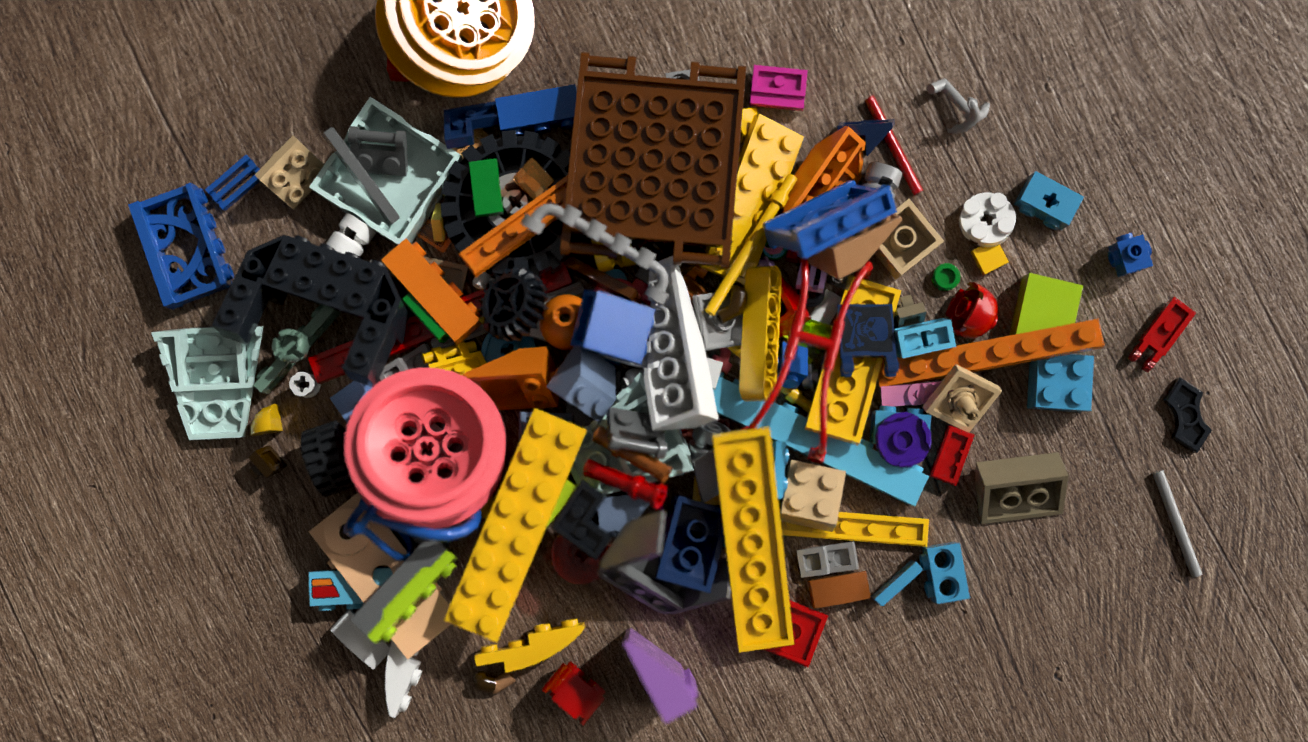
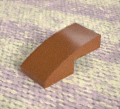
[808,571,871,608]

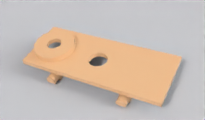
[309,493,452,660]

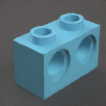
[894,318,956,359]

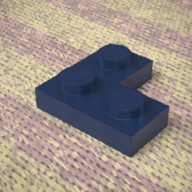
[444,101,500,149]

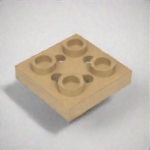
[255,136,324,210]
[923,364,1002,432]

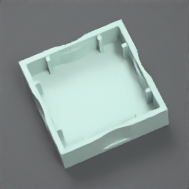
[309,97,463,245]

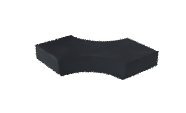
[1162,377,1212,453]

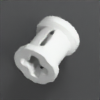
[289,372,320,398]

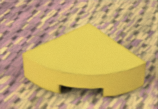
[431,203,446,242]

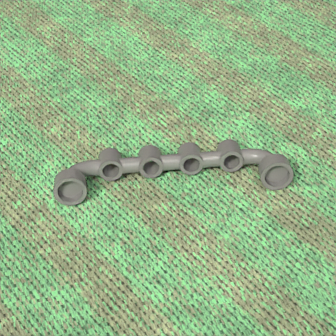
[520,204,669,305]

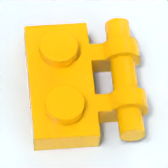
[421,340,486,375]

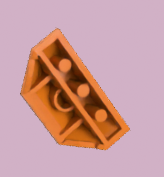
[783,126,866,213]

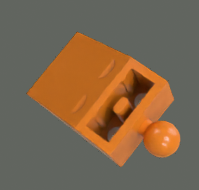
[462,347,560,410]

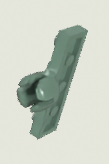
[253,305,341,394]

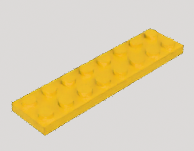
[444,408,588,643]
[712,427,794,652]

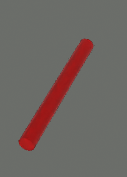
[865,96,923,195]

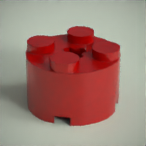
[541,661,606,725]

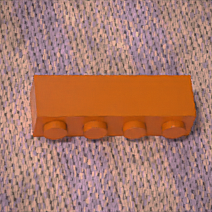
[381,238,482,345]

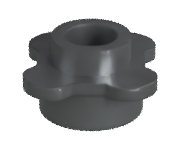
[802,364,820,392]

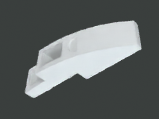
[385,640,422,718]

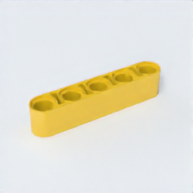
[739,266,782,402]

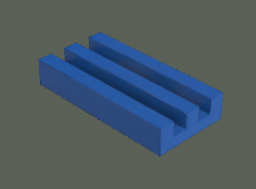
[205,155,260,211]

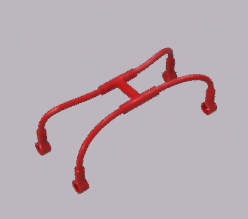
[739,250,873,463]

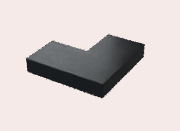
[551,481,614,561]

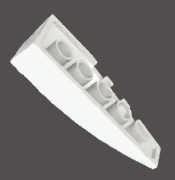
[644,256,718,431]

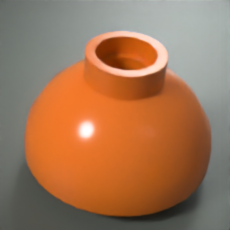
[539,294,582,350]

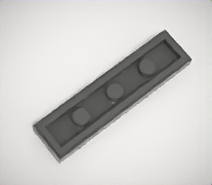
[321,127,400,224]

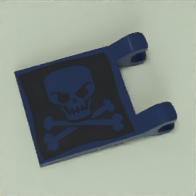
[837,304,899,377]

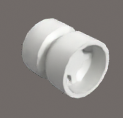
[326,212,377,257]

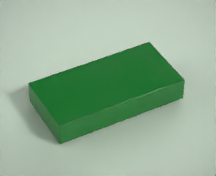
[469,158,504,218]
[402,292,450,344]

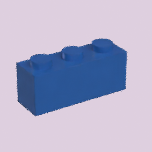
[495,84,577,136]

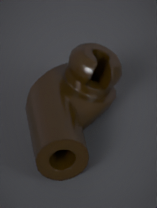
[716,285,748,324]

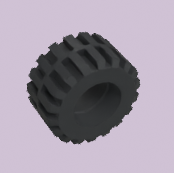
[301,421,355,497]

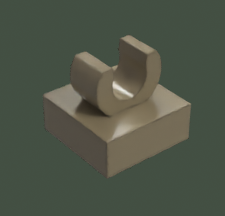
[894,295,926,328]

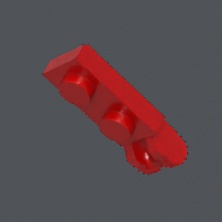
[1128,297,1196,373]

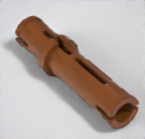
[592,426,672,483]

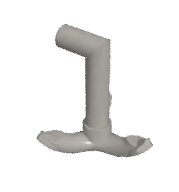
[927,78,990,134]

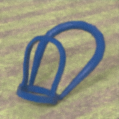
[344,499,482,561]

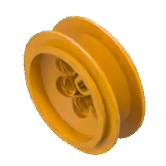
[375,0,534,98]

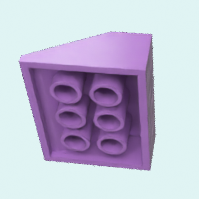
[623,628,699,724]

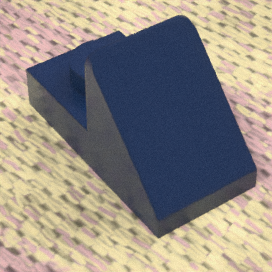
[837,119,895,156]

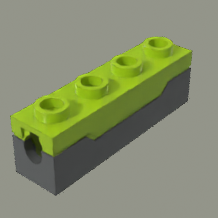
[350,539,458,644]

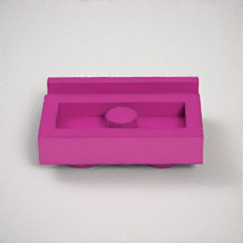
[750,65,808,111]

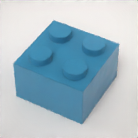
[1027,354,1094,413]

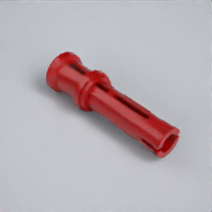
[582,459,667,509]

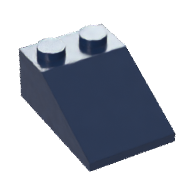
[655,496,724,593]

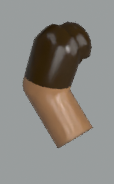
[473,671,516,694]

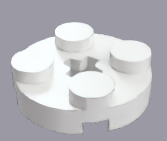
[959,192,1016,247]

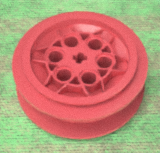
[345,368,506,529]

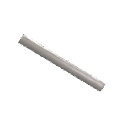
[1152,470,1203,578]

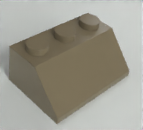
[975,452,1069,524]

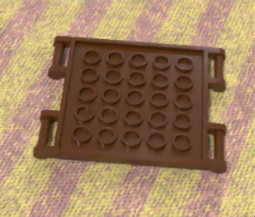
[560,52,746,270]

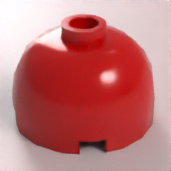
[946,282,998,339]

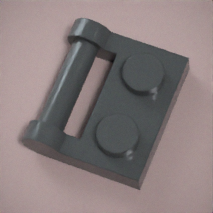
[348,126,408,176]
[607,407,667,459]

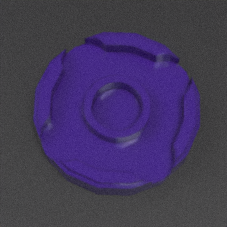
[875,412,932,468]

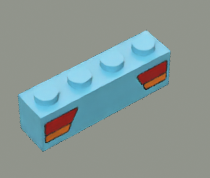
[309,567,393,611]

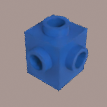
[1108,233,1153,277]

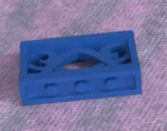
[762,180,897,259]
[128,182,234,310]

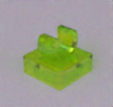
[802,319,832,354]

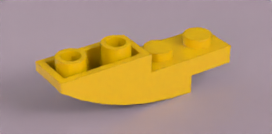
[474,618,585,673]

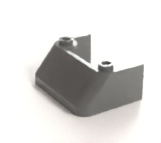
[597,511,731,614]

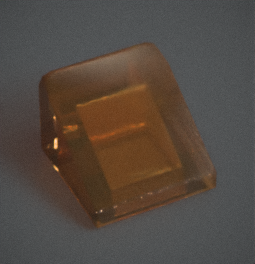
[513,158,554,200]

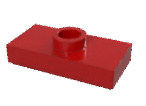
[929,425,975,486]

